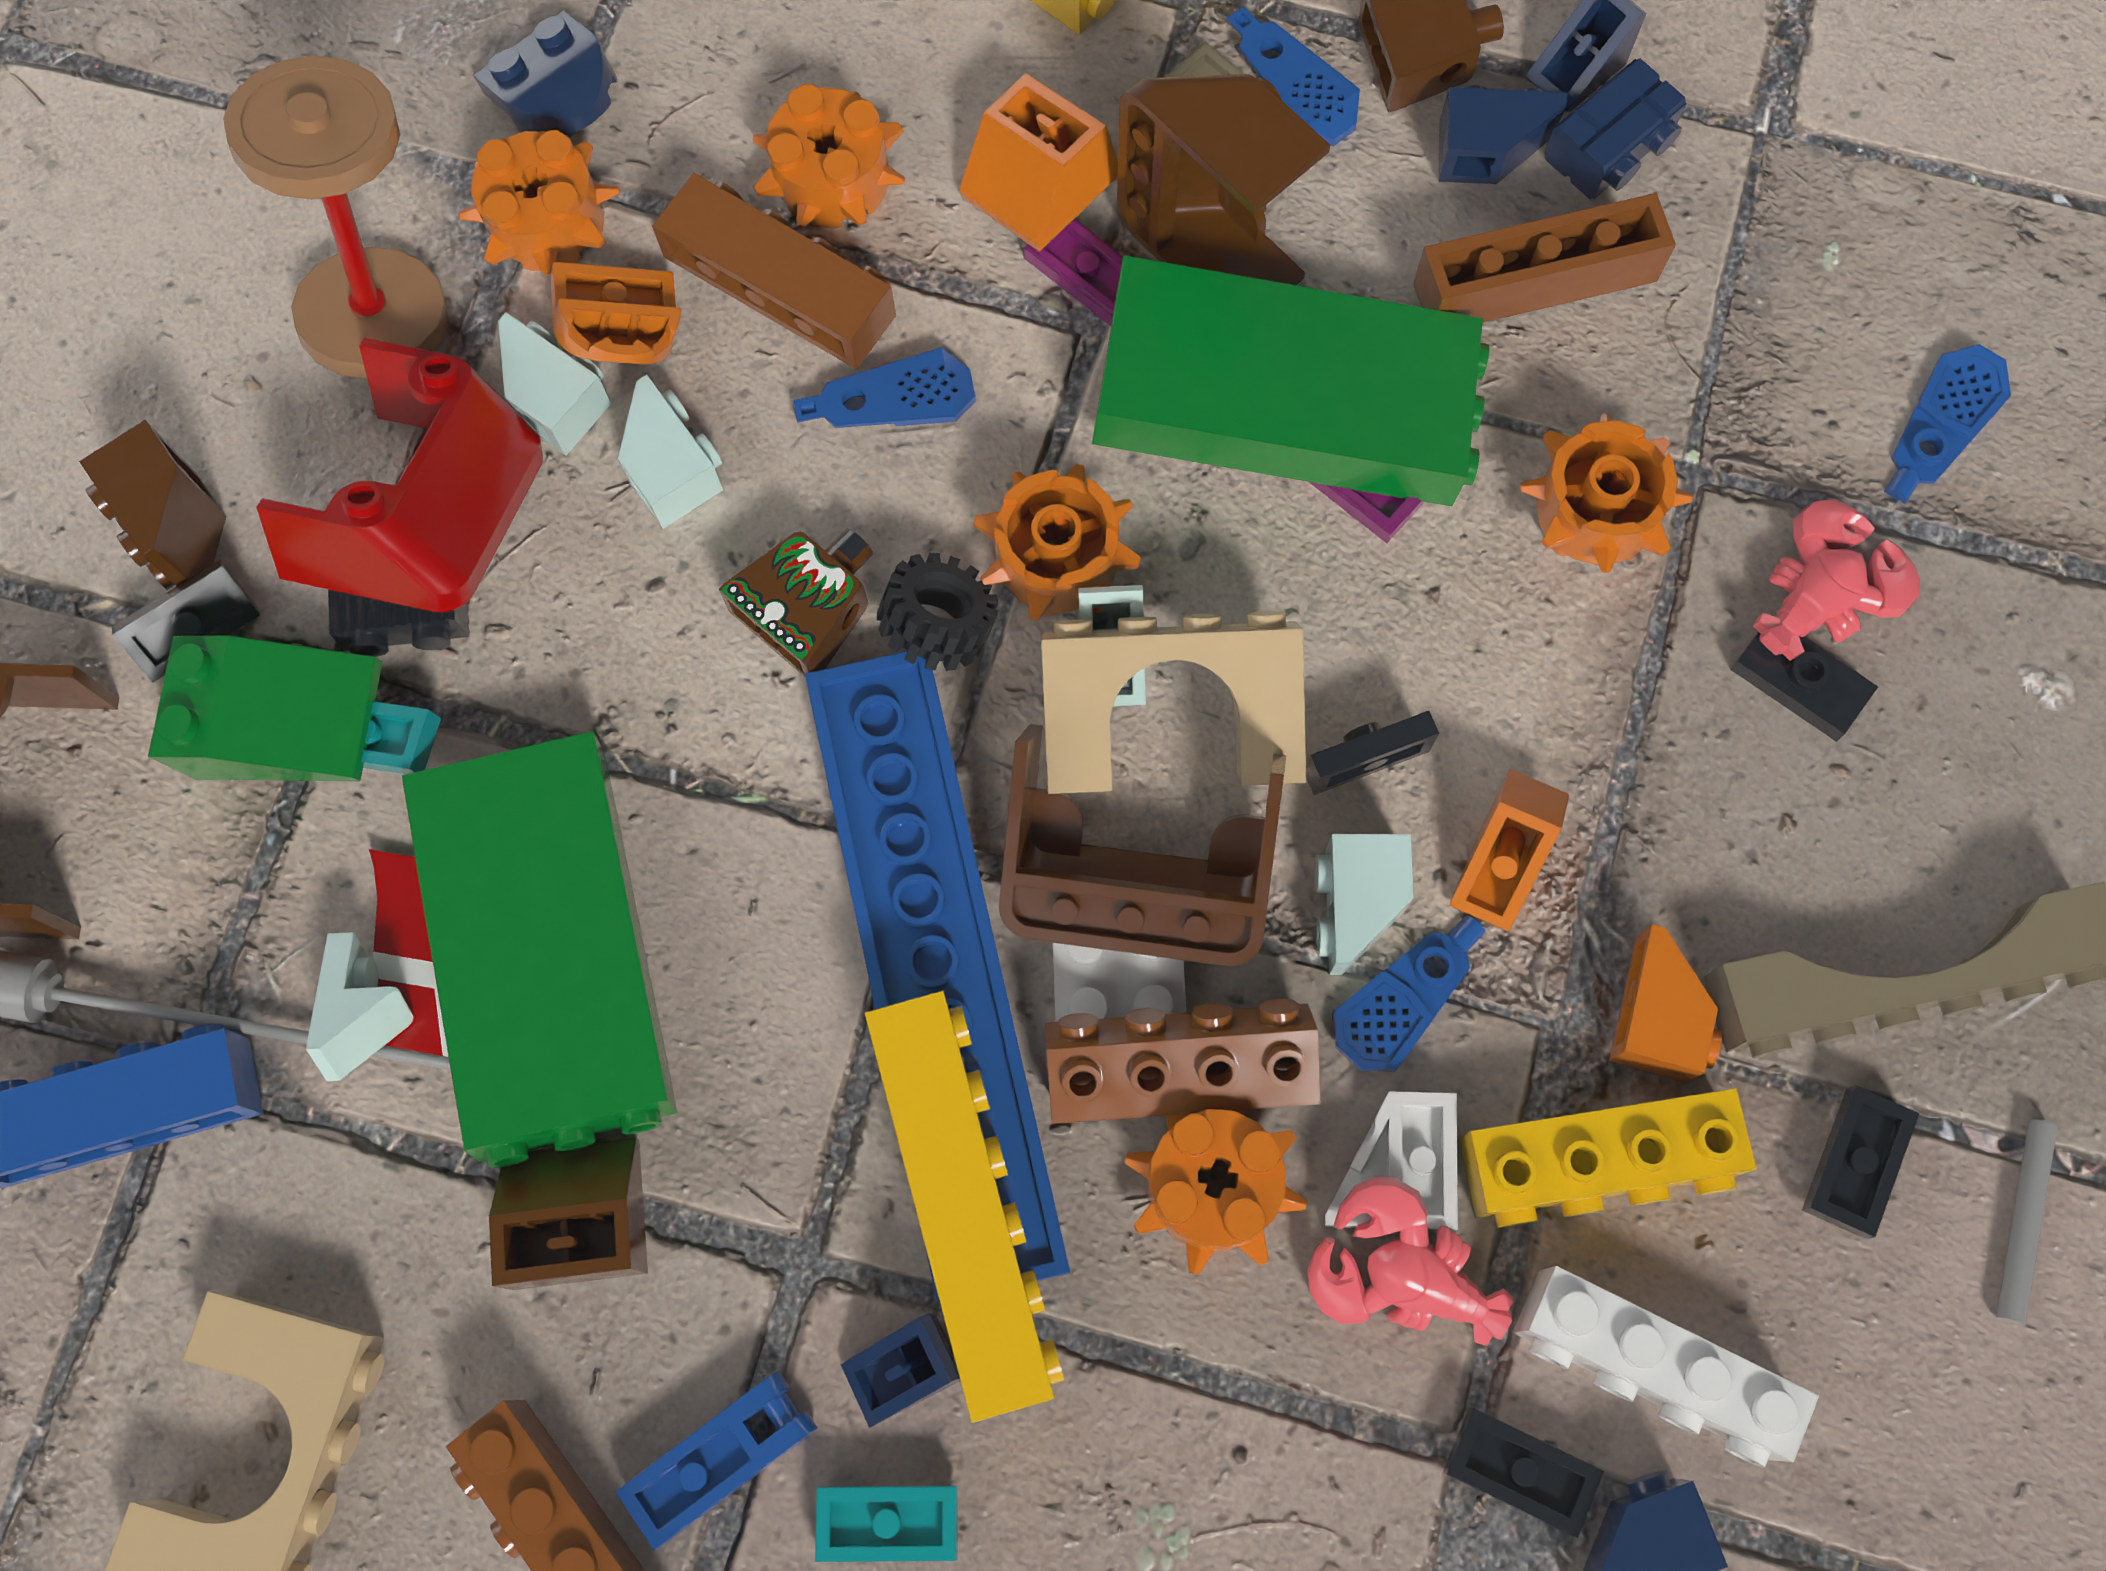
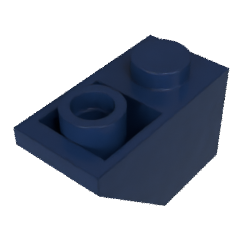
[1439,85,1567,184]

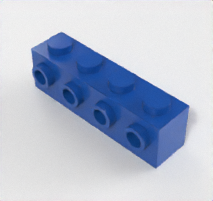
[0,1024,263,1189]

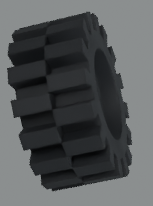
[877,553,999,671]

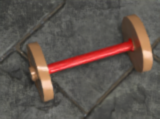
[223,55,448,379]

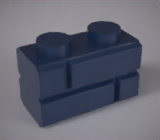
[1544,58,1687,200]

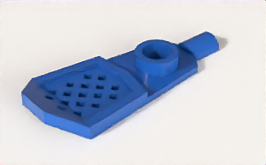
[1226,6,1360,146]
[1884,344,2011,504]
[793,347,976,428]
[1332,915,1485,1072]

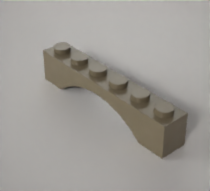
[1704,881,2106,1058]

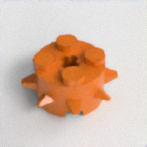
[752,84,906,229]
[458,130,620,275]
[1520,414,1693,573]
[973,463,1141,621]
[1124,1109,1307,1275]

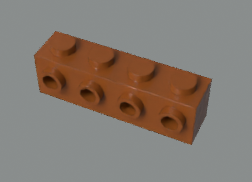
[652,172,896,370]
[1413,193,1676,323]
[1045,998,1321,1124]
[445,1400,645,1571]

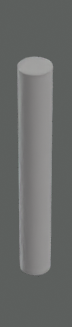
[1996,1119,2058,1325]

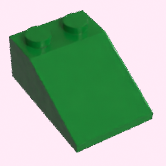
[148,636,382,782]

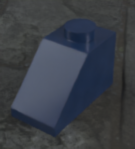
[1583,1470,1728,1571]

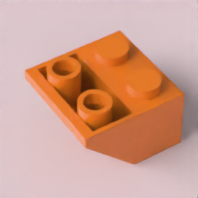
[959,73,1118,252]

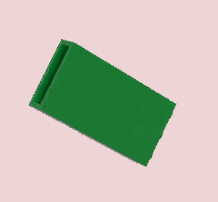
[1092,256,1489,506]
[402,731,678,1168]

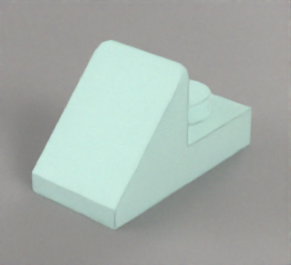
[306,932,414,1081]

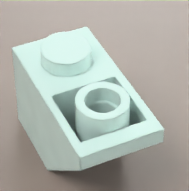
[498,312,611,456]
[618,374,723,529]
[1315,834,1413,975]

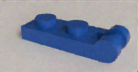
[615,1371,818,1551]

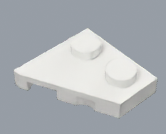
[1325,1091,1458,1232]

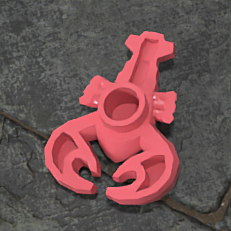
[1753,499,1920,661]
[1307,1176,1513,1346]

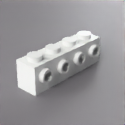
[1512,1266,1819,1468]

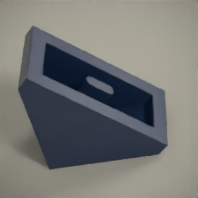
[1525,0,1647,112]
[840,1312,960,1428]

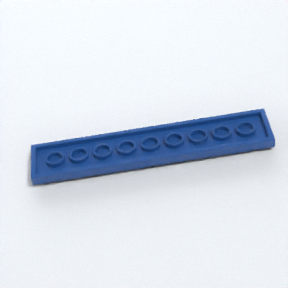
[805,651,1071,1305]

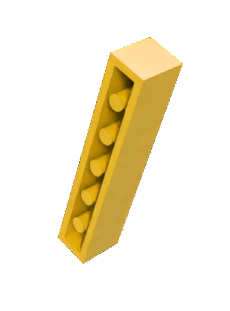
[865,991,1065,1423]

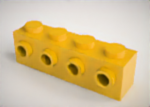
[1459,1088,1757,1228]

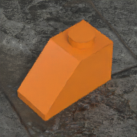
[1449,769,1570,932]
[1609,924,1722,1083]

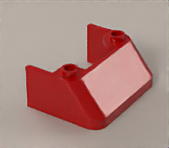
[256,338,543,612]

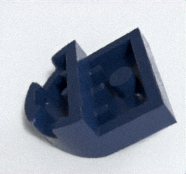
[473,10,618,136]

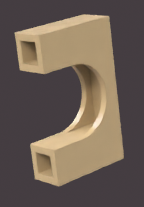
[1041,611,1306,794]
[105,1291,384,1571]

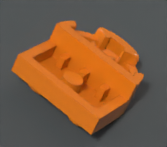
[550,262,681,364]

